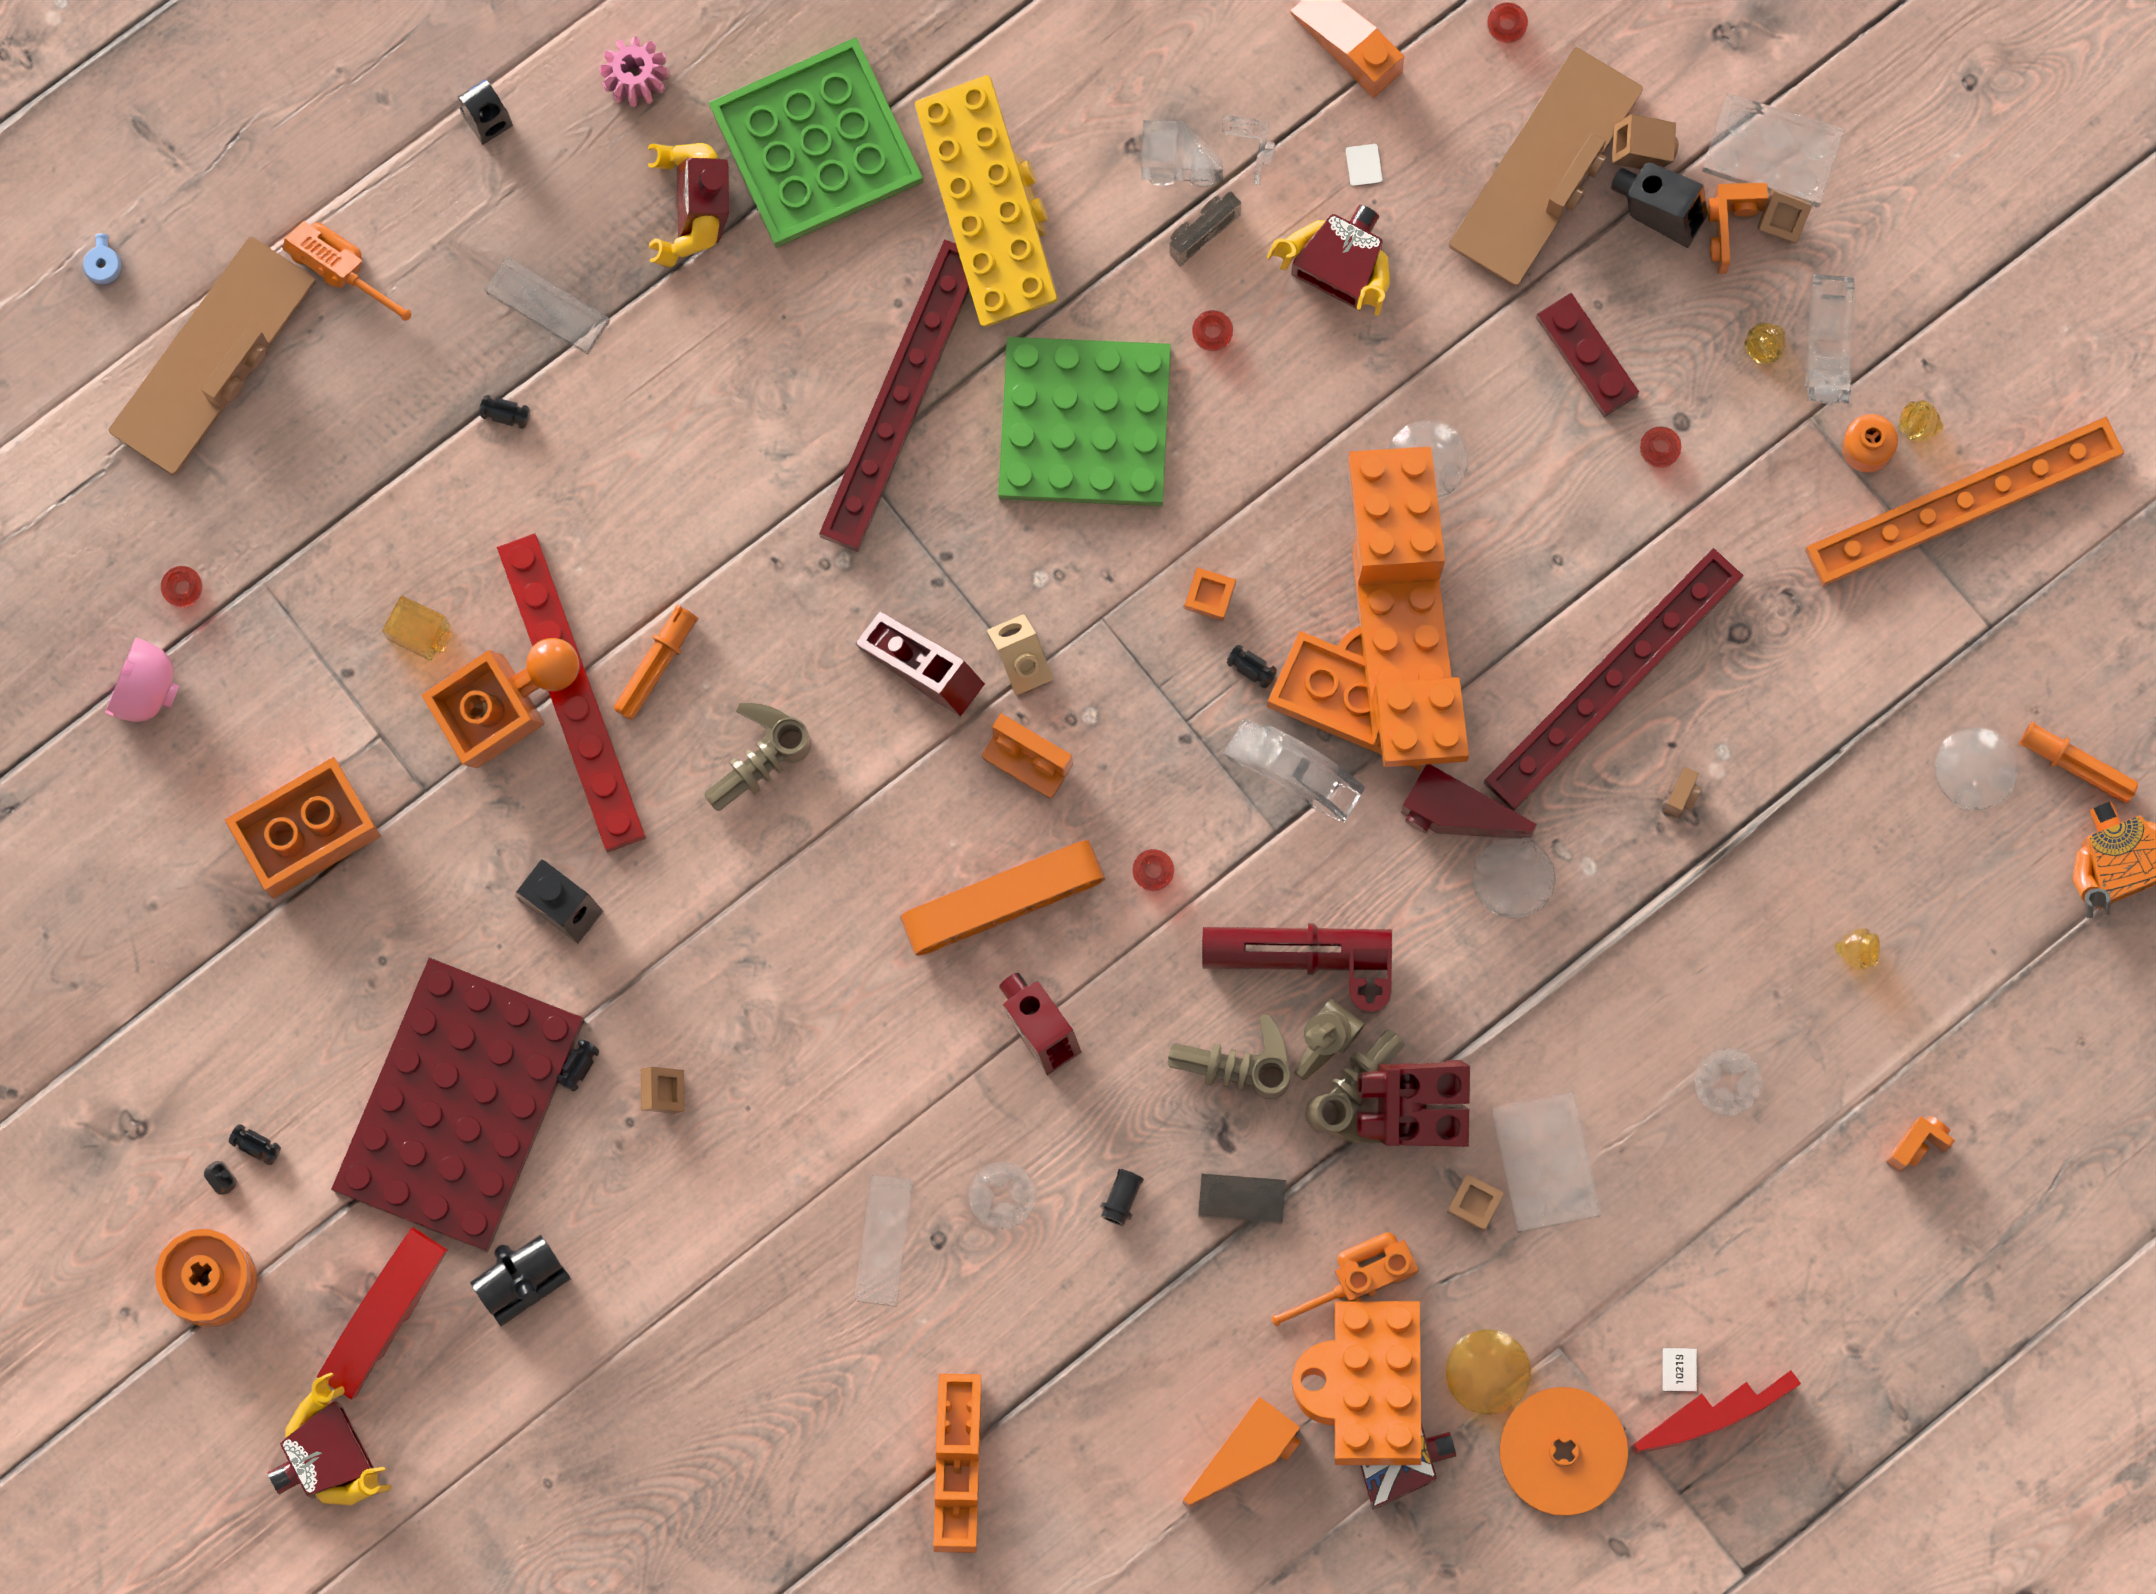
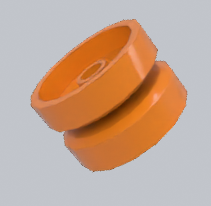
[155,1229,257,1327]

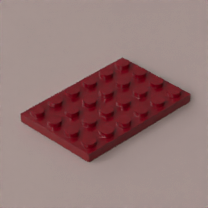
[331,958,585,1252]

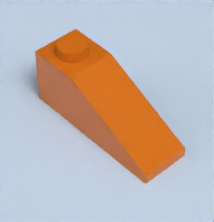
[1291,0,1404,98]
[1183,1396,1302,1508]

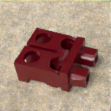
[1357,1060,1470,1147]

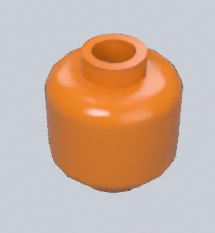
[1842,414,1898,472]

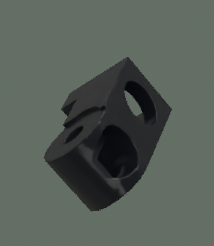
[458,79,513,145]

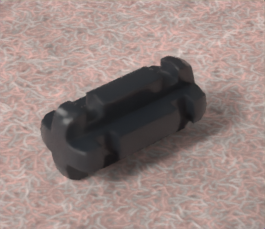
[479,395,530,429]
[1227,645,1277,688]
[557,1039,599,1091]
[228,1124,281,1165]

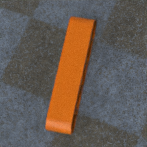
[900,840,1105,956]

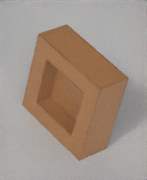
[1757,189,1812,244]
[1664,767,1702,819]
[640,1067,684,1114]
[1447,1174,1504,1232]

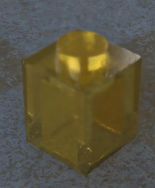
[382,595,451,661]

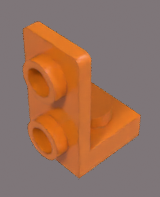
[1708,182,1768,274]

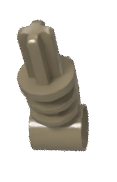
[704,703,811,811]
[1294,998,1365,1080]
[1168,1014,1290,1099]
[1306,1030,1404,1144]

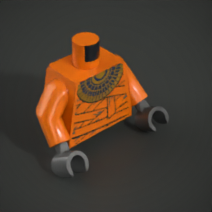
[2072,801,2156,918]

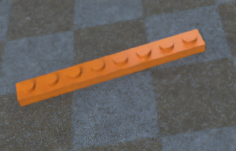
[1805,416,2124,587]

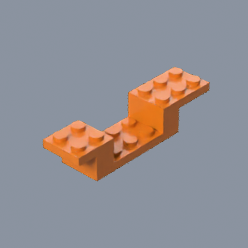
[1348,446,1469,767]

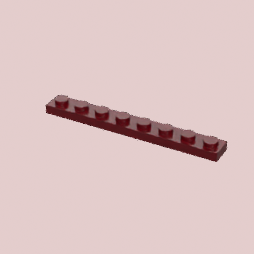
[819,239,970,552]
[1484,547,1744,811]

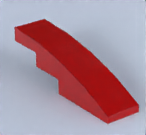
[316,1227,448,1400]
[1630,1370,1801,1454]

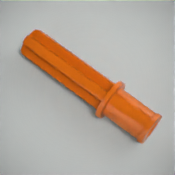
[614,605,699,720]
[2018,721,2138,803]

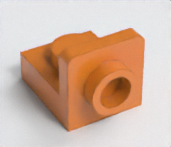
[1886,1116,1955,1171]

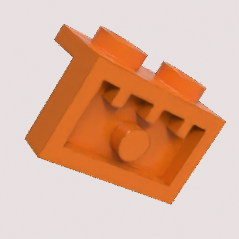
[982,713,1073,798]

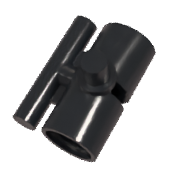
[470,1234,571,1326]

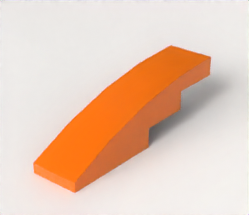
[933,1374,981,1553]

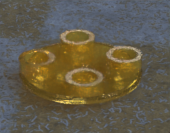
[1446,1329,1531,1415]

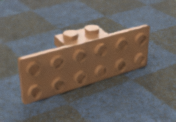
[1449,47,1643,287]
[109,237,316,476]

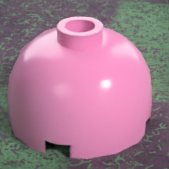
[105,637,179,722]

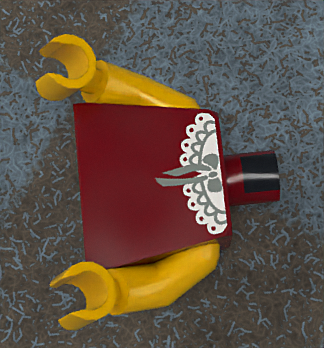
[648,143,729,268]
[1266,205,1391,316]
[267,1373,391,1506]

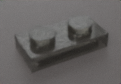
[1169,191,1241,267]
[1198,1173,1286,1224]

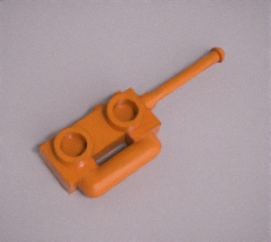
[282,221,411,321]
[1271,1232,1419,1326]

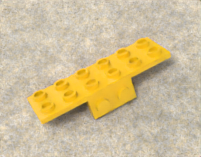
[915,75,1058,327]

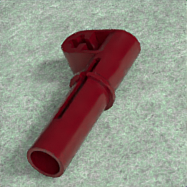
[1202,923,1392,1014]

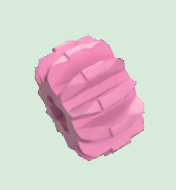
[600,36,669,108]

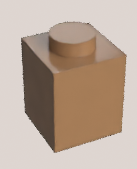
[1612,114,1679,170]

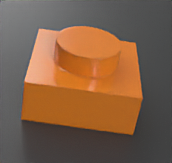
[1184,567,1236,621]

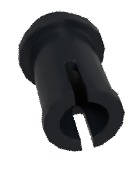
[1100,1169,1144,1226]

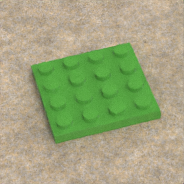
[708,37,924,248]
[998,337,1171,507]

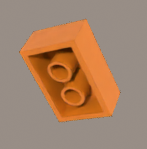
[224,756,381,899]

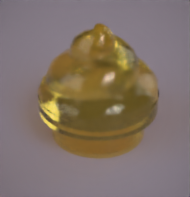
[1744,323,1786,364]
[1899,400,1944,442]
[1835,928,1880,970]

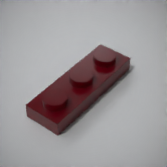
[1536,293,1639,417]

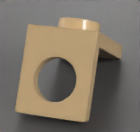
[987,614,1053,695]

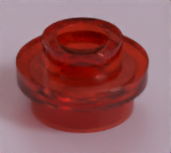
[1487,2,1528,43]
[1192,310,1233,351]
[1640,426,1682,468]
[161,566,203,607]
[1132,849,1174,891]

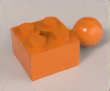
[421,638,579,769]

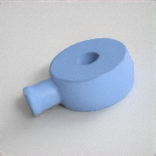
[83,234,122,285]

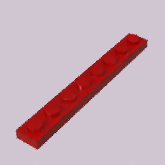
[497,533,646,853]

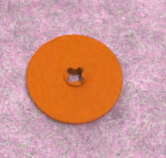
[1499,1387,1628,1516]

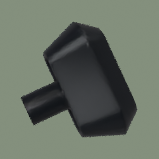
[204,1161,236,1195]

